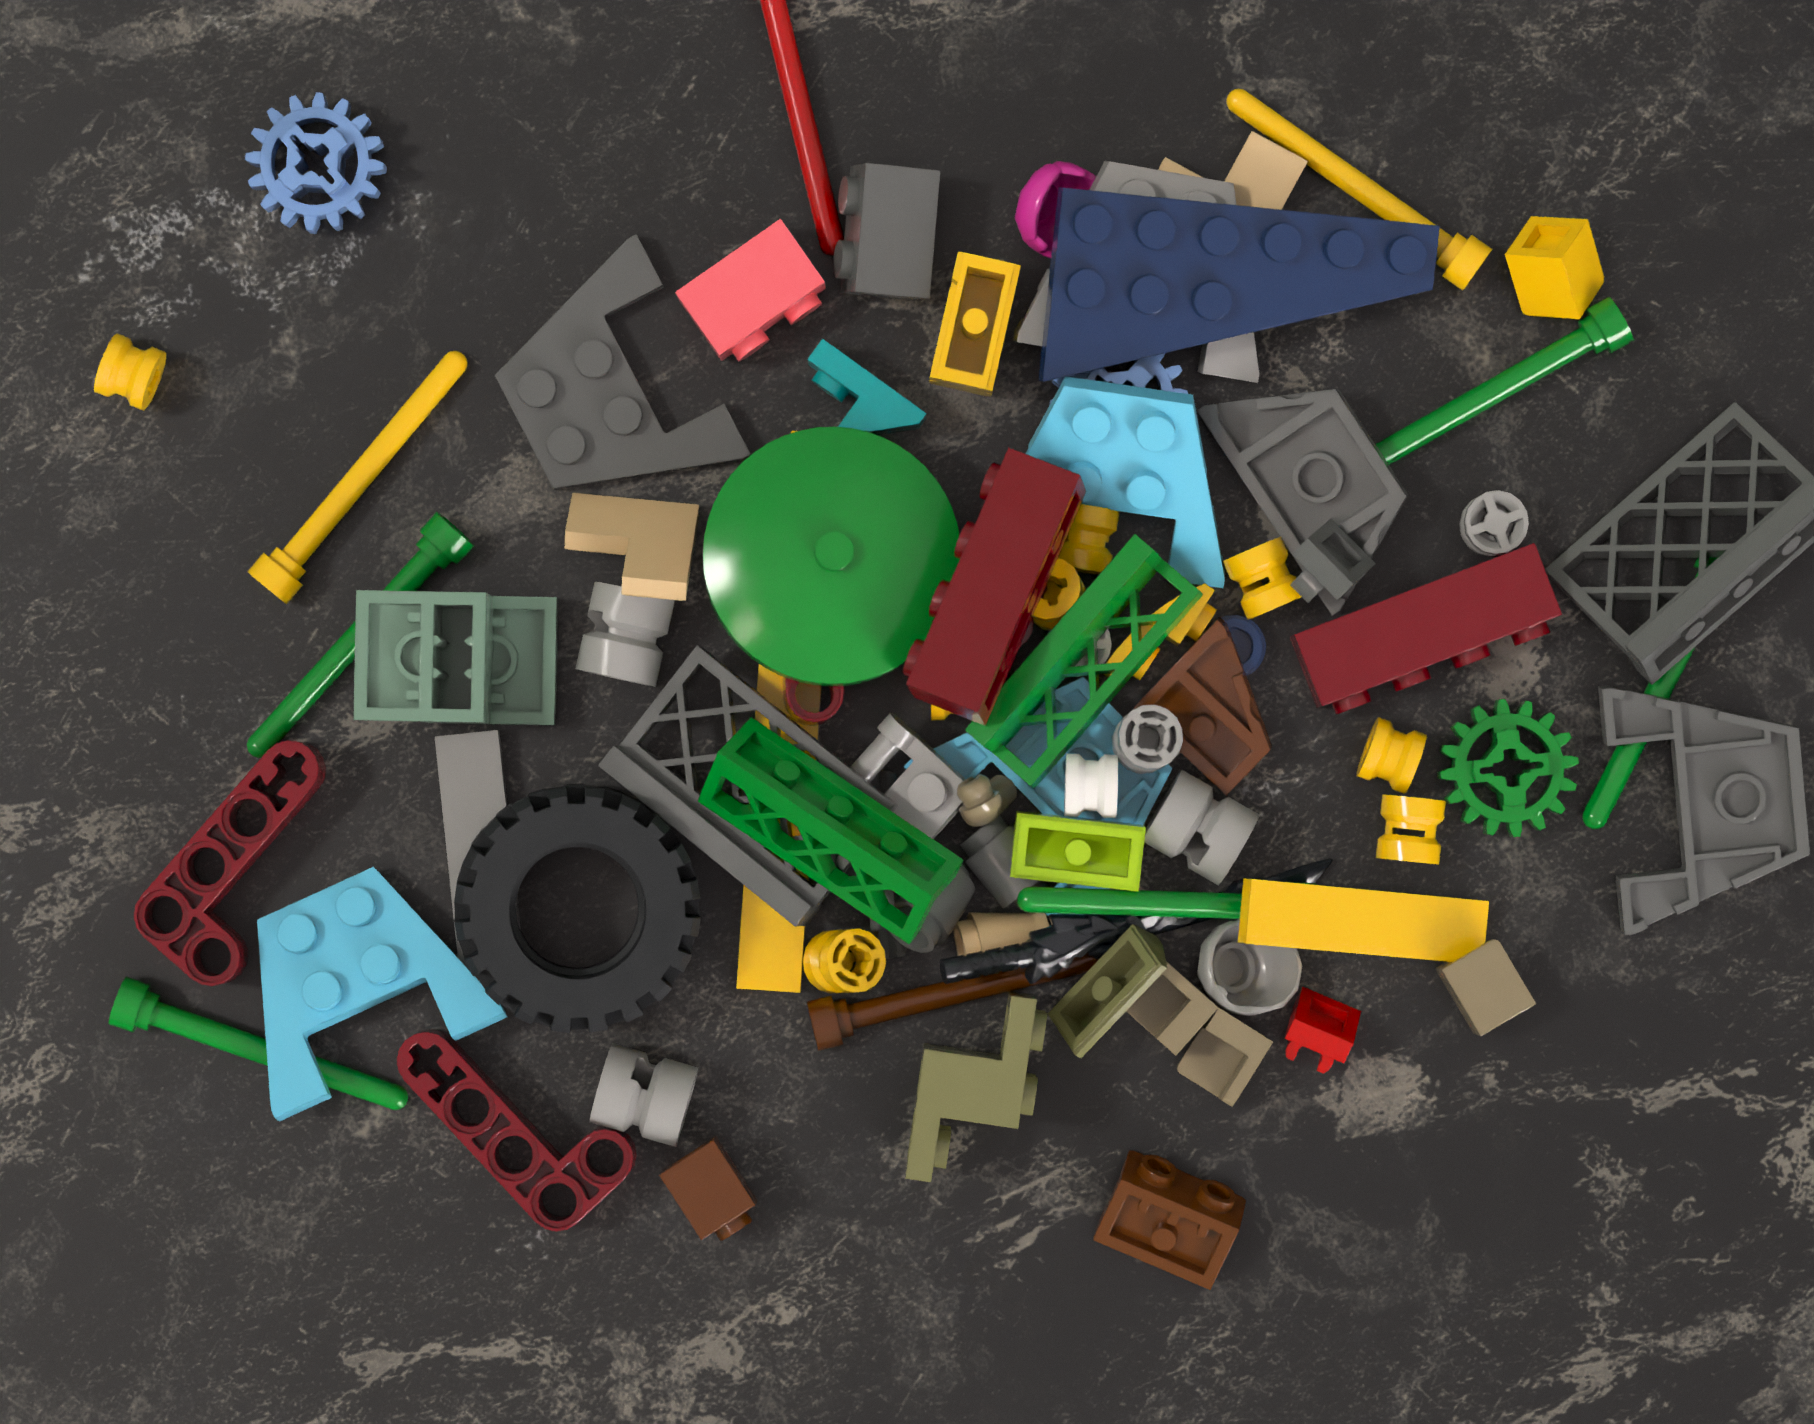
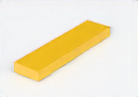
[1238,878,1489,962]

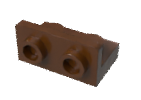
[1093,1150,1246,1290]

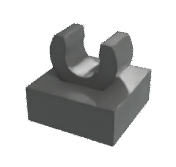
[1290,519,1376,603]

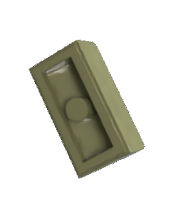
[1048,924,1167,1058]

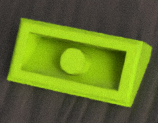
[1010,811,1146,892]

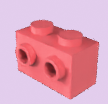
[675,219,826,362]

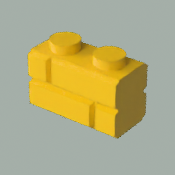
[929,252,1021,397]

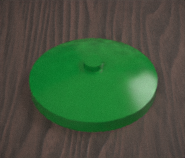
[702,427,960,686]

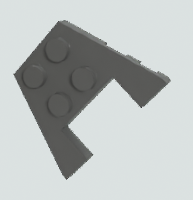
[495,234,751,490]
[1598,685,1810,935]

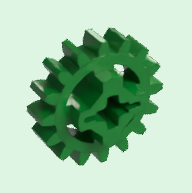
[1437,699,1579,837]

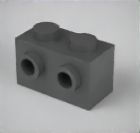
[833,163,940,300]

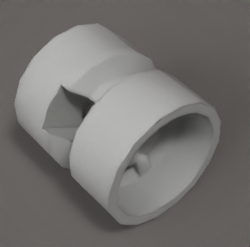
[575,582,675,687]
[1144,769,1260,886]
[589,1043,699,1147]

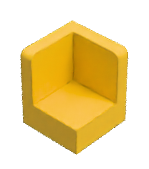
[1505,216,1604,319]

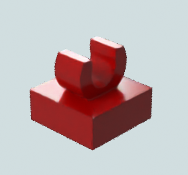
[1285,986,1361,1074]

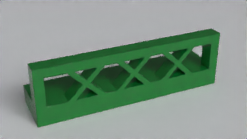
[965,534,1203,789]
[698,717,964,944]

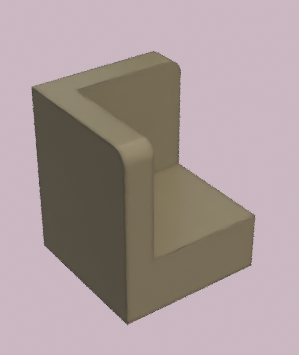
[1435,939,1536,1036]
[1126,961,1218,1056]
[1177,1007,1273,1107]

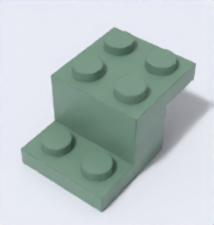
[353,590,559,725]

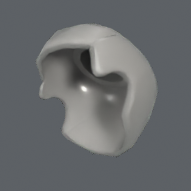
[1197,919,1303,1016]

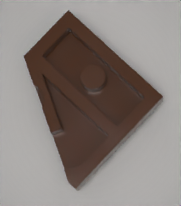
[1134,617,1272,796]

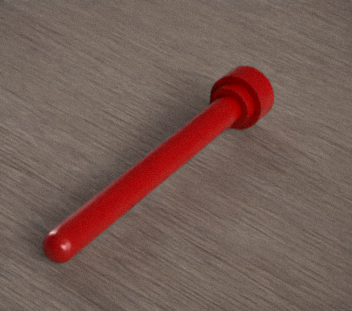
[754,0,844,256]

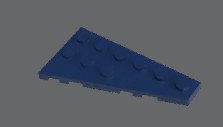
[1038,187,1440,382]

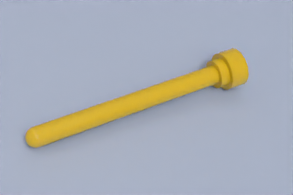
[1226,89,1492,291]
[248,351,467,604]

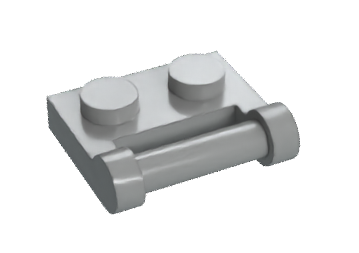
[850,712,966,839]

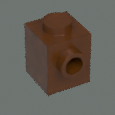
[659,1136,757,1242]

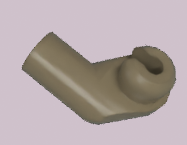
[957,774,1017,827]

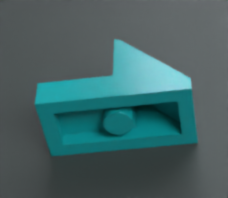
[807,339,927,435]

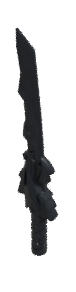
[939,858,1333,984]

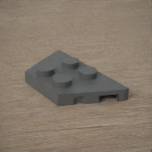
[1197,388,1409,616]

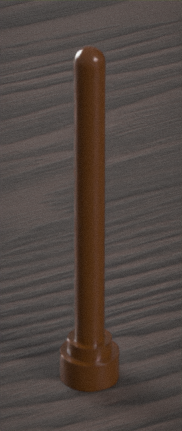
[806,953,1100,1051]

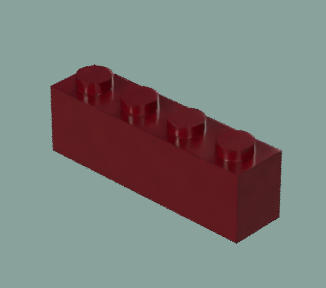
[903,447,1086,726]
[1290,543,1562,714]

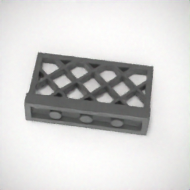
[1545,402,1814,685]
[598,645,898,927]

